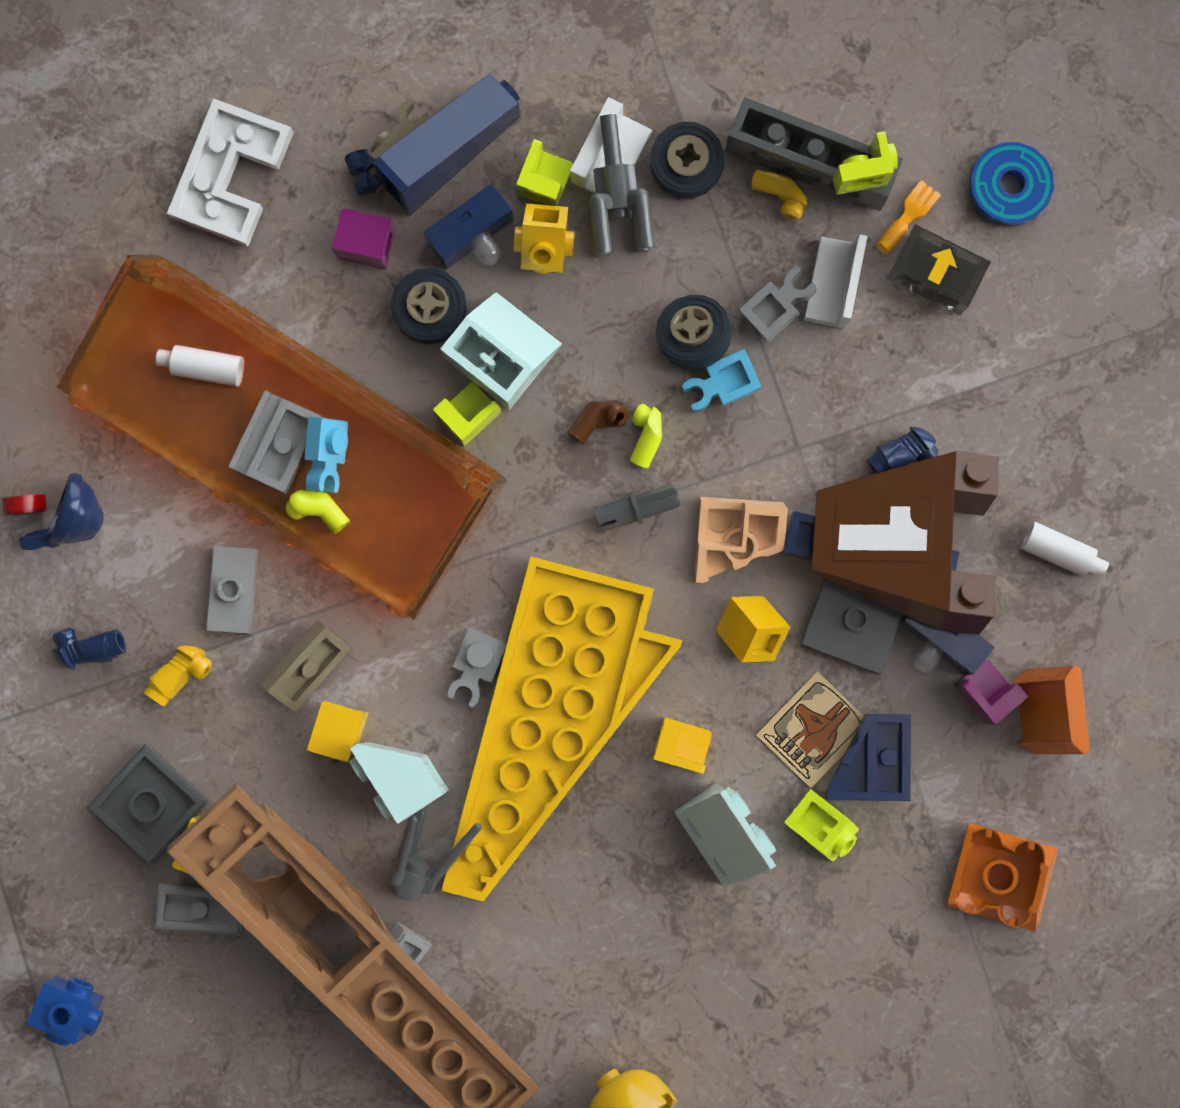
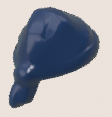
[19,473,104,550]

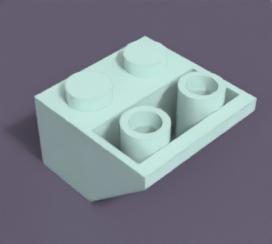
[440,292,562,410]
[350,742,449,824]

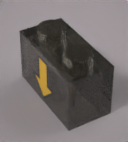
[886,224,991,315]

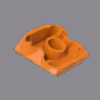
[1011,665,1090,754]
[947,823,1058,932]

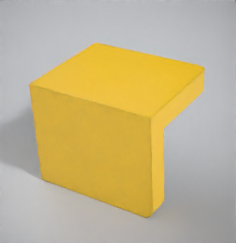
[716,596,791,663]
[307,701,368,763]
[652,717,712,774]

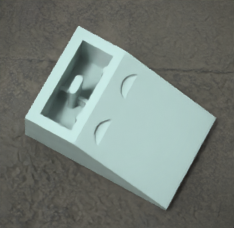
[673,783,776,887]

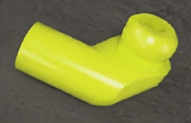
[630,404,662,468]

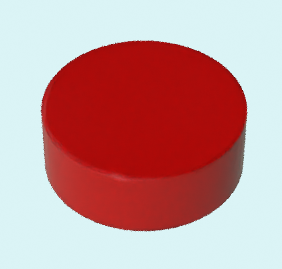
[2,494,47,515]

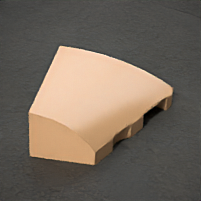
[695,497,788,583]

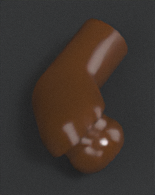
[567,400,629,445]

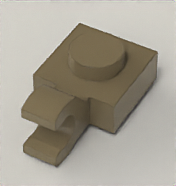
[370,99,430,167]

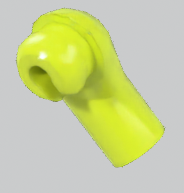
[285,490,350,534]

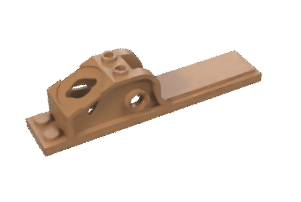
[167,784,539,1108]

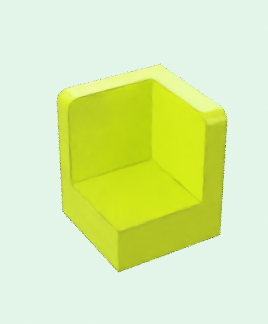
[516,139,573,206]
[433,382,502,446]

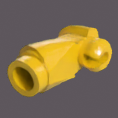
[143,645,212,707]

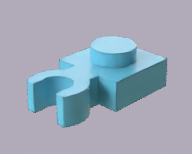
[682,349,762,412]
[304,417,348,493]

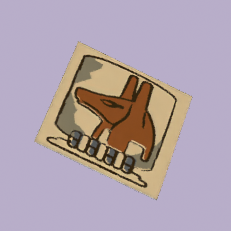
[756,671,864,788]

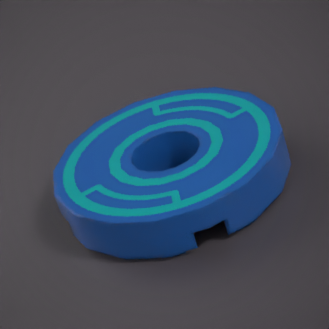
[969,142,1054,226]

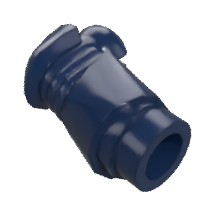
[866,427,938,474]
[52,628,126,669]

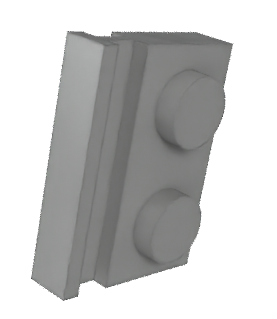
[228,390,322,495]

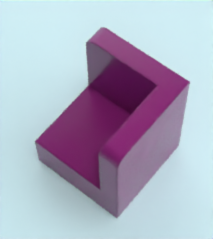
[332,209,396,270]
[954,660,1029,725]

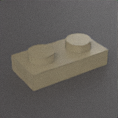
[261,620,352,712]

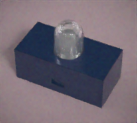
[424,183,514,269]
[900,615,995,675]

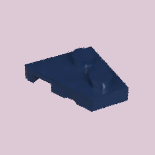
[825,714,911,801]

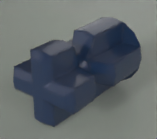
[344,149,381,195]

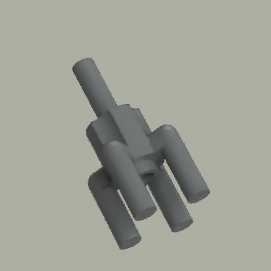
[588,114,655,257]

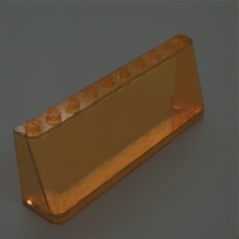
[57,254,507,620]

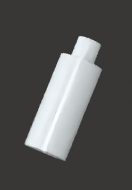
[156,345,244,387]
[1021,521,1109,578]

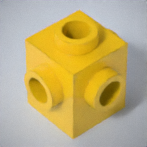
[514,203,575,274]

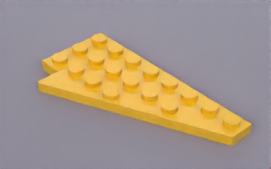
[442,556,682,902]

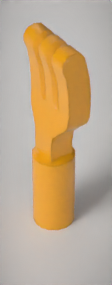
[876,180,941,255]

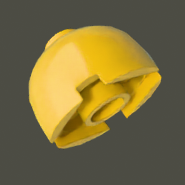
[589,1069,677,1108]

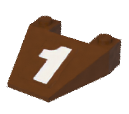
[810,451,999,635]

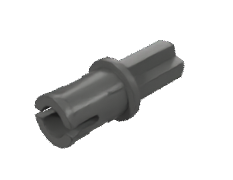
[594,484,680,533]

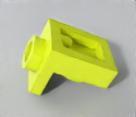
[833,131,898,195]
[784,789,859,862]

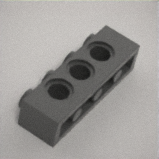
[725,97,903,211]

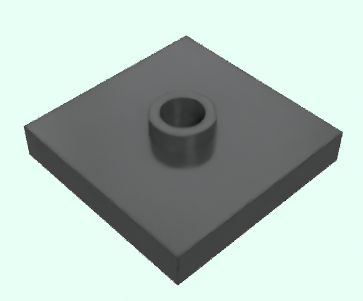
[800,578,903,675]
[86,743,211,866]

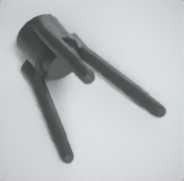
[388,810,481,901]

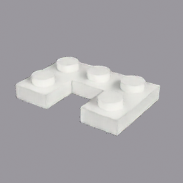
[167,98,294,247]

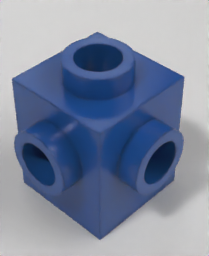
[26,976,104,1046]

